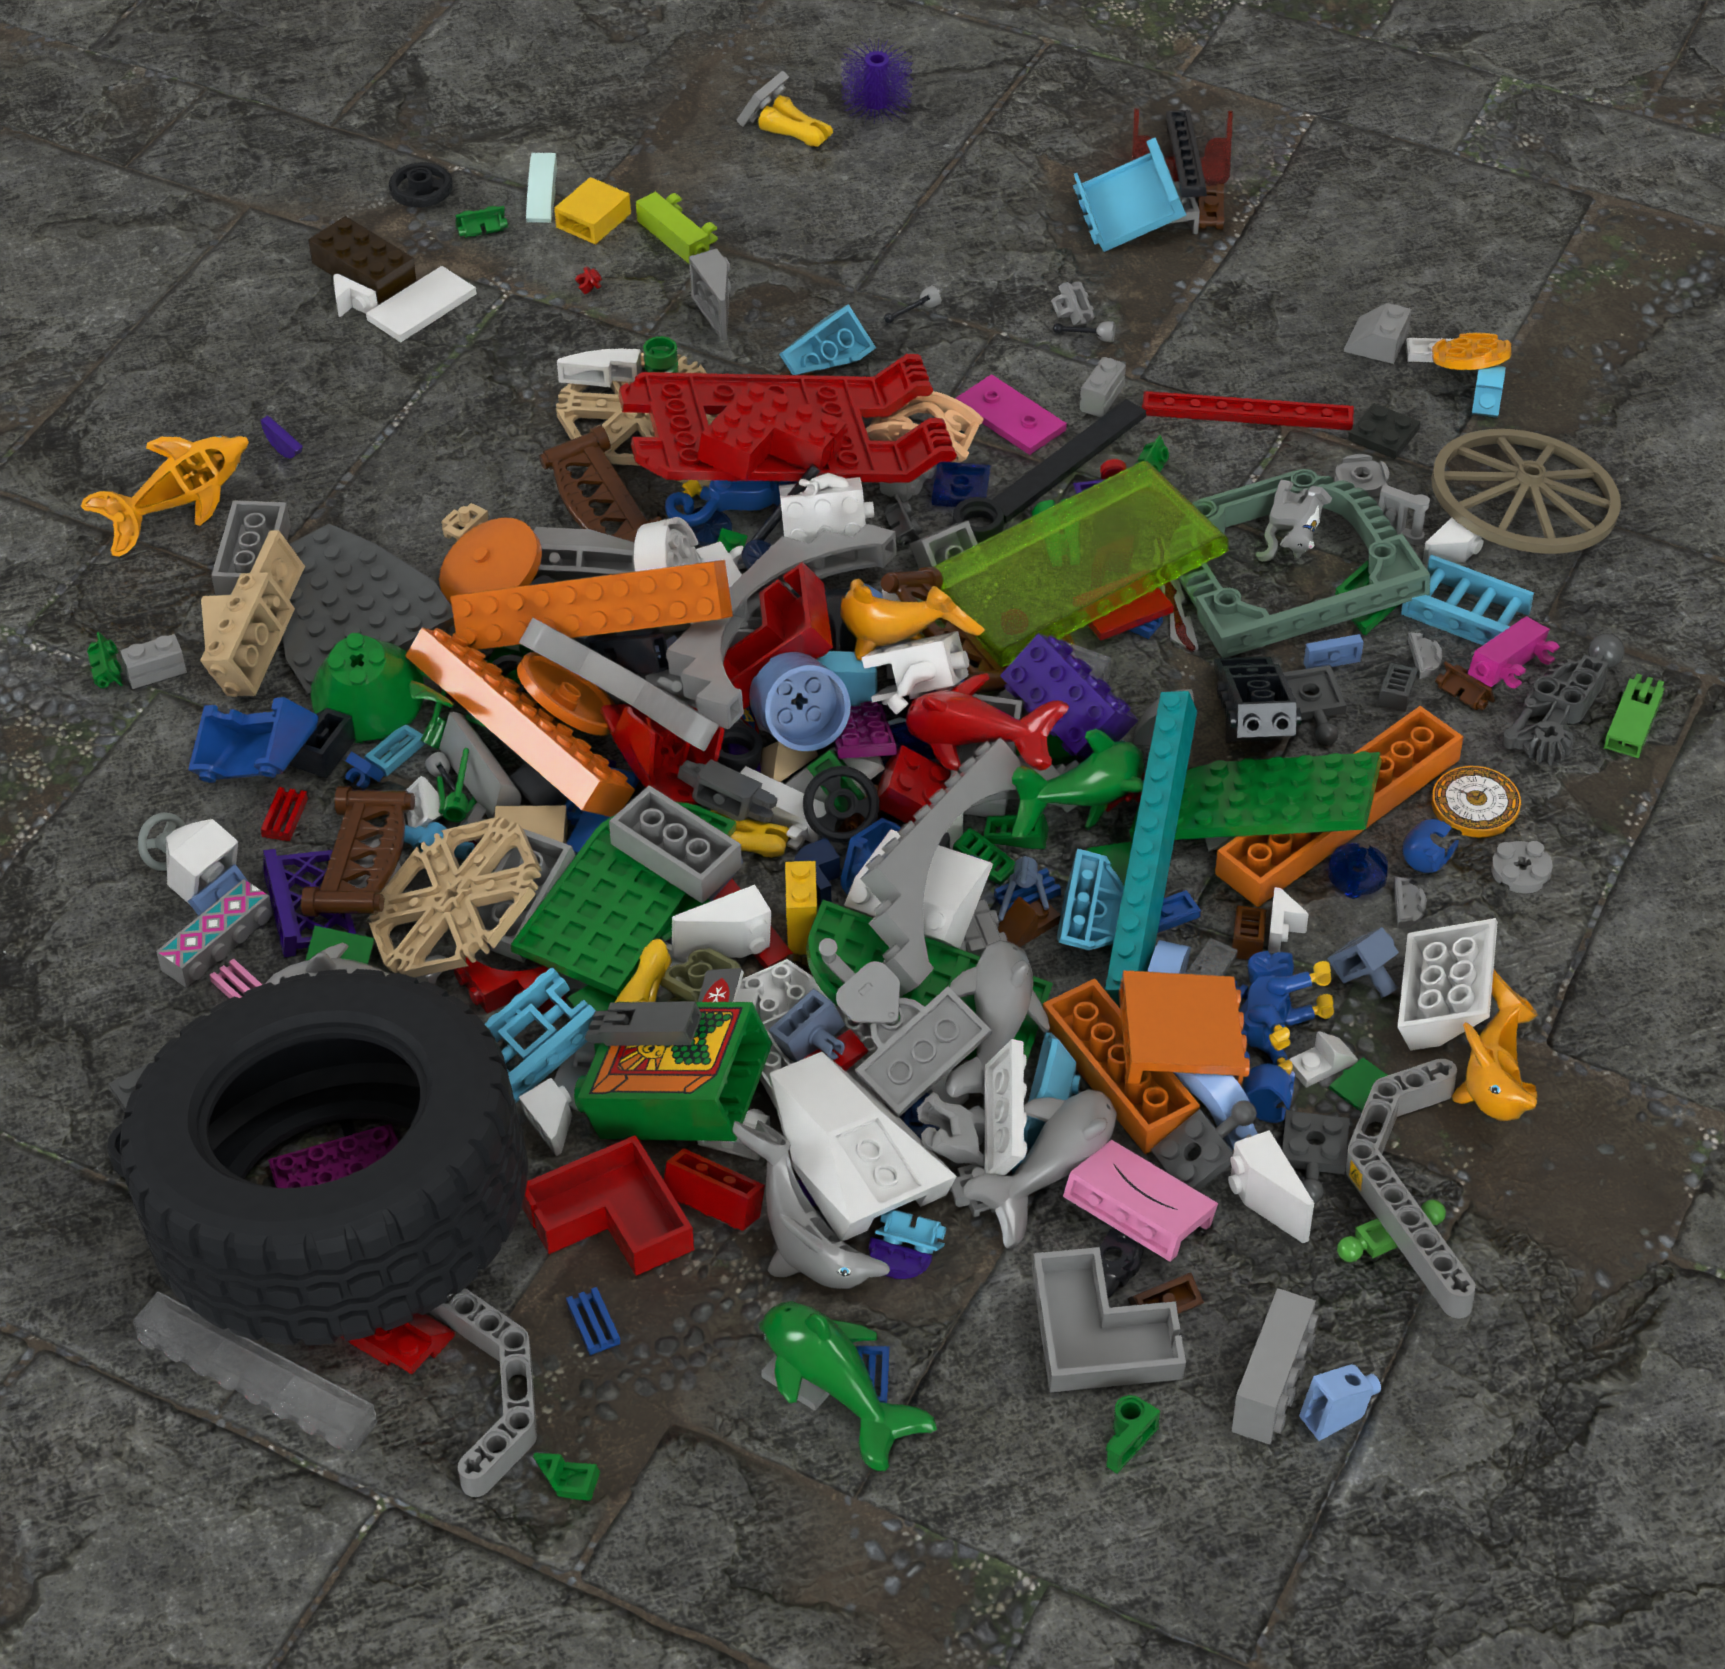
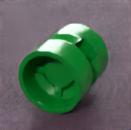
[643,336,678,373]

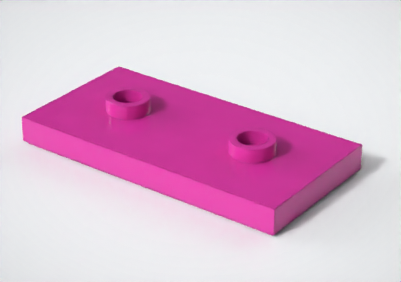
[955,374,1067,455]

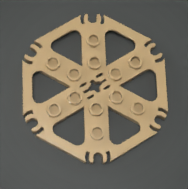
[556,353,719,466]
[369,817,542,977]

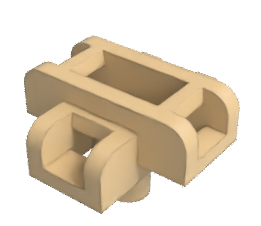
[441,503,488,541]

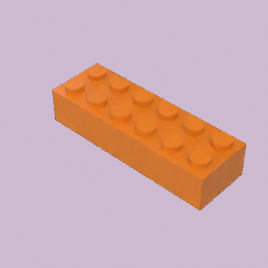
[1043,978,1200,1154]

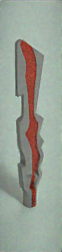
[1152,540,1198,652]

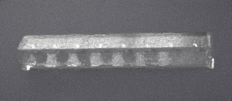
[133,1291,377,1453]

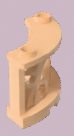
[866,391,984,470]

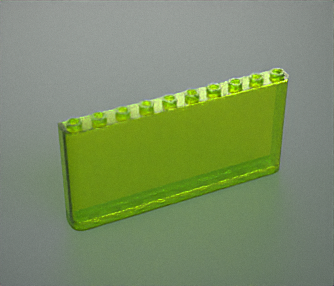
[934,461,1228,668]

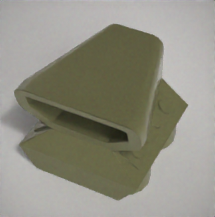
[660,948,745,1002]

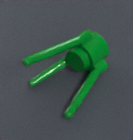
[437,748,477,822]

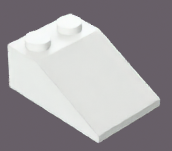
[672,885,771,958]
[1228,1130,1314,1243]

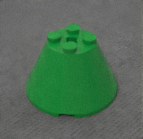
[311,633,424,743]

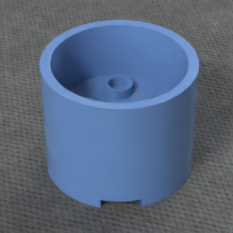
[749,652,851,751]

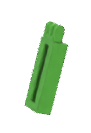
[1604,674,1665,758]

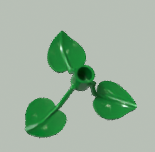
[409,666,487,750]

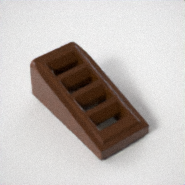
[1231,906,1267,960]

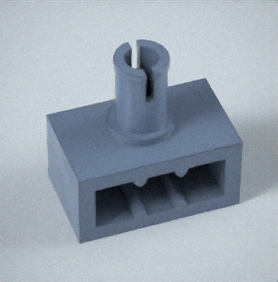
[1327,927,1399,998]
[769,988,845,1062]

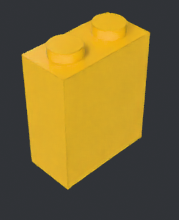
[554,177,631,245]
[785,861,817,955]

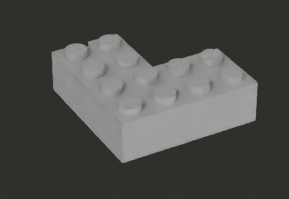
[1032,1247,1186,1392]

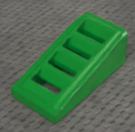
[983,814,1049,849]
[953,828,1015,886]

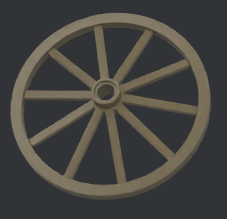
[1431,429,1621,554]

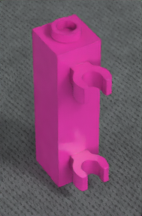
[1467,616,1560,688]

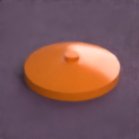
[439,518,542,605]
[517,652,615,736]

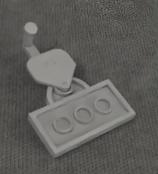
[819,938,992,1117]

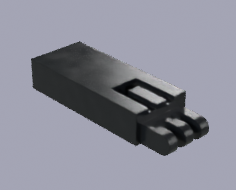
[589,633,669,674]

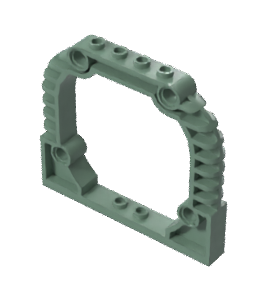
[1170,469,1430,658]

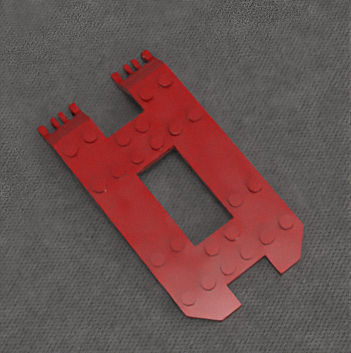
[618,354,957,483]

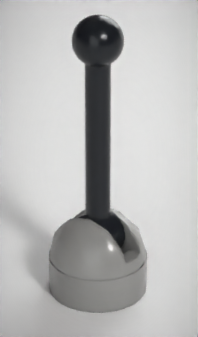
[884,285,941,323]
[1053,321,1115,342]
[425,752,470,803]

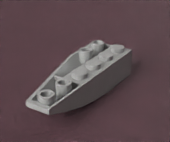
[533,527,635,581]

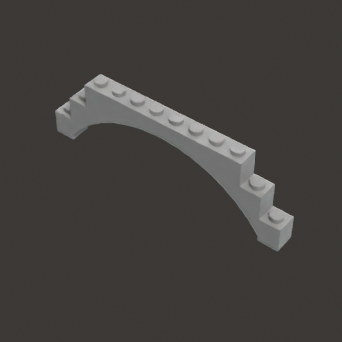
[666,524,897,729]
[860,737,1079,997]

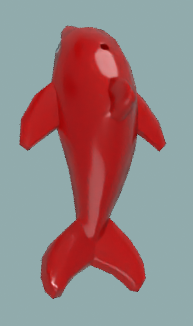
[905,673,1069,771]

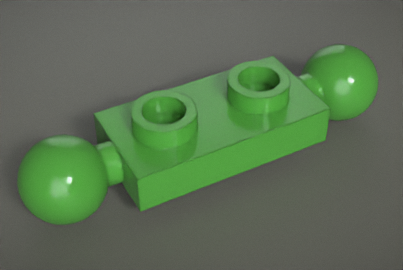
[1337,1200,1446,1262]

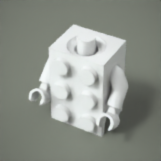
[779,473,874,544]
[861,631,969,714]

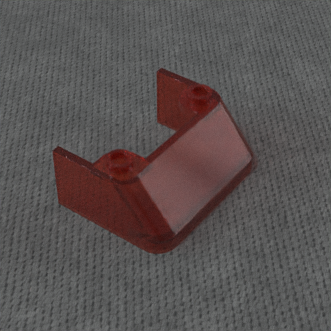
[1132,108,1233,186]

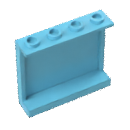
[1073,138,1186,252]

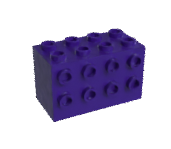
[1000,633,1139,760]

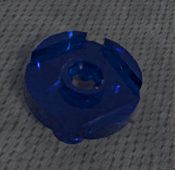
[1328,843,1388,899]

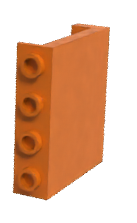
[1119,970,1250,1086]

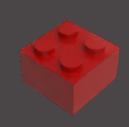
[877,745,951,824]

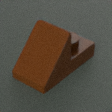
[997,896,1061,947]

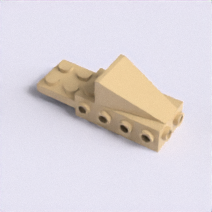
[200,530,305,697]

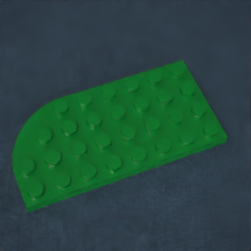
[1130,751,1382,842]
[511,802,736,997]
[806,900,1053,1070]

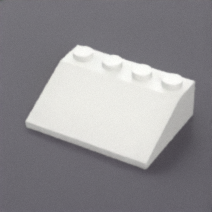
[844,830,993,949]
[1397,918,1498,1051]

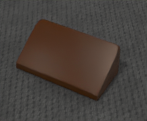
[1127,1272,1204,1314]

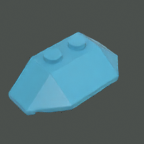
[1056,848,1124,950]
[1024,1032,1081,1149]

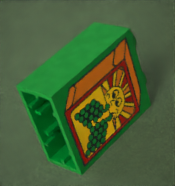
[574,1002,773,1141]

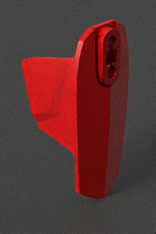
[600,704,724,805]

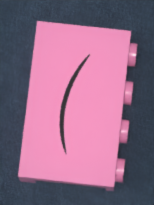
[1063,1140,1218,1262]

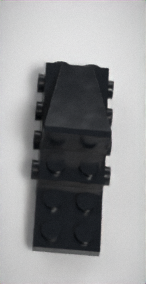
[1214,656,1301,743]

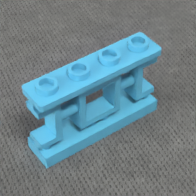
[485,968,596,1103]

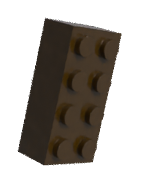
[308,216,417,305]

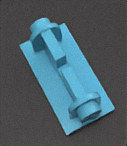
[875,1209,946,1254]

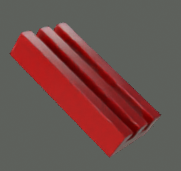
[261,787,308,841]

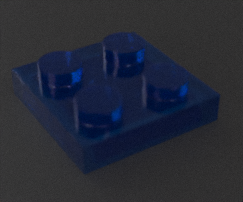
[932,462,991,507]

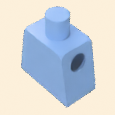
[1299,1364,1381,1441]

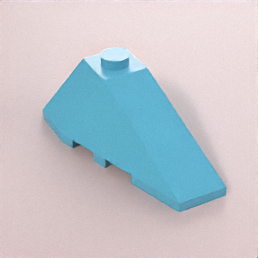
[779,304,876,375]

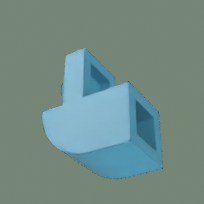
[1472,366,1506,418]

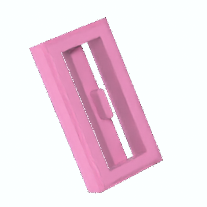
[209,959,263,999]

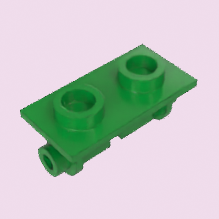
[455,206,508,238]
[1128,435,1169,489]
[87,632,123,688]

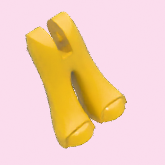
[758,95,833,147]
[711,809,789,858]
[614,939,672,1003]

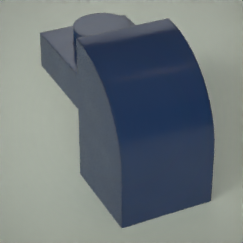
[794,838,840,907]

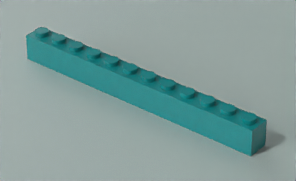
[1105,691,1197,1008]

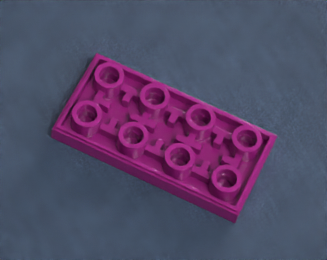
[833,701,897,759]
[268,1123,398,1188]

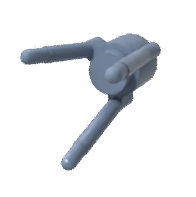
[998,856,1049,921]

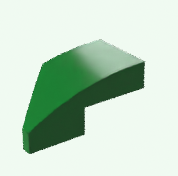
[533,1453,600,1501]

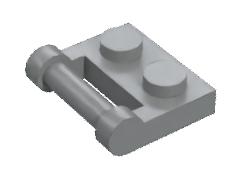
[1378,485,1430,545]

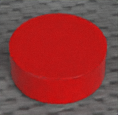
[1100,459,1128,480]

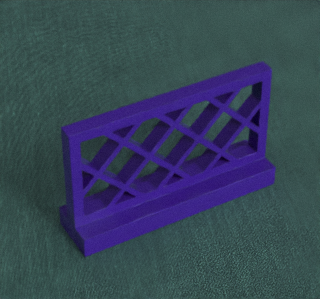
[262,849,356,957]

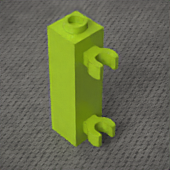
[636,192,718,264]

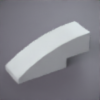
[557,349,642,387]

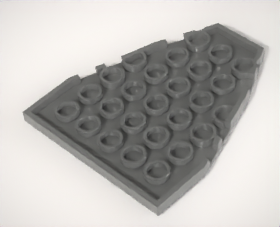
[283,524,454,700]

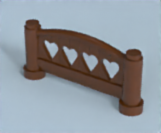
[539,425,662,542]
[881,567,1009,693]
[301,786,415,917]

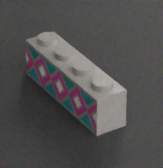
[156,879,273,988]

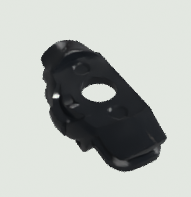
[1100,1227,1144,1298]

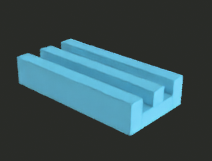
[364,725,426,777]

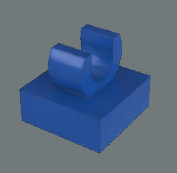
[345,751,385,790]

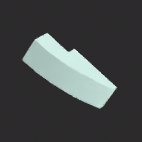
[526,153,557,223]

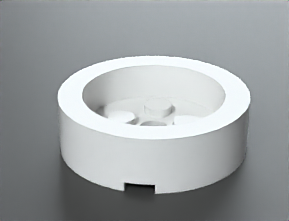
[634,517,705,634]

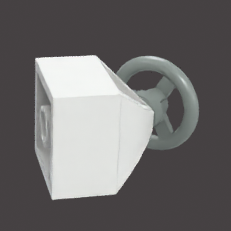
[138,812,239,904]

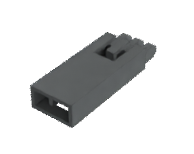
[585,1001,702,1046]

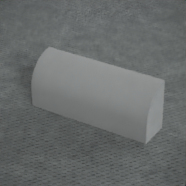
[439,712,521,819]

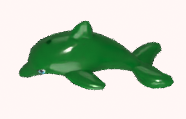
[1012,729,1145,839]
[759,1301,937,1471]

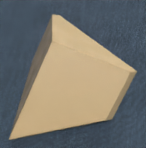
[760,741,819,782]

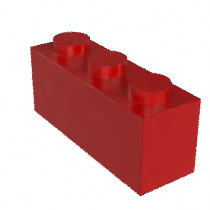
[664,1148,765,1231]

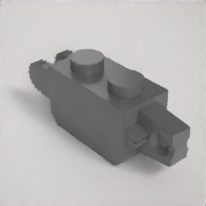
[677,759,778,823]

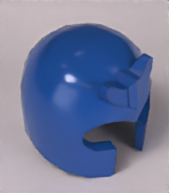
[1402,819,1459,873]
[1242,1063,1295,1123]

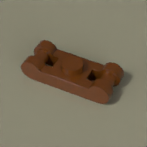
[1198,183,1224,229]

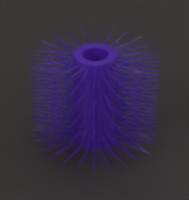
[841,38,913,124]

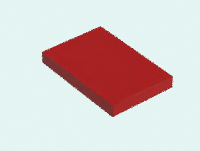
[1073,572,1174,641]

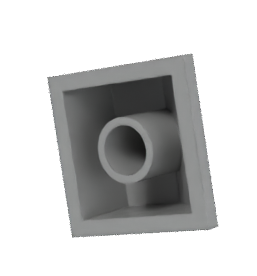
[1344,303,1411,364]
[910,520,988,591]

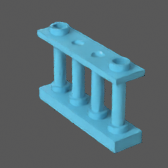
[1401,555,1534,645]

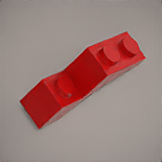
[454,957,566,1014]

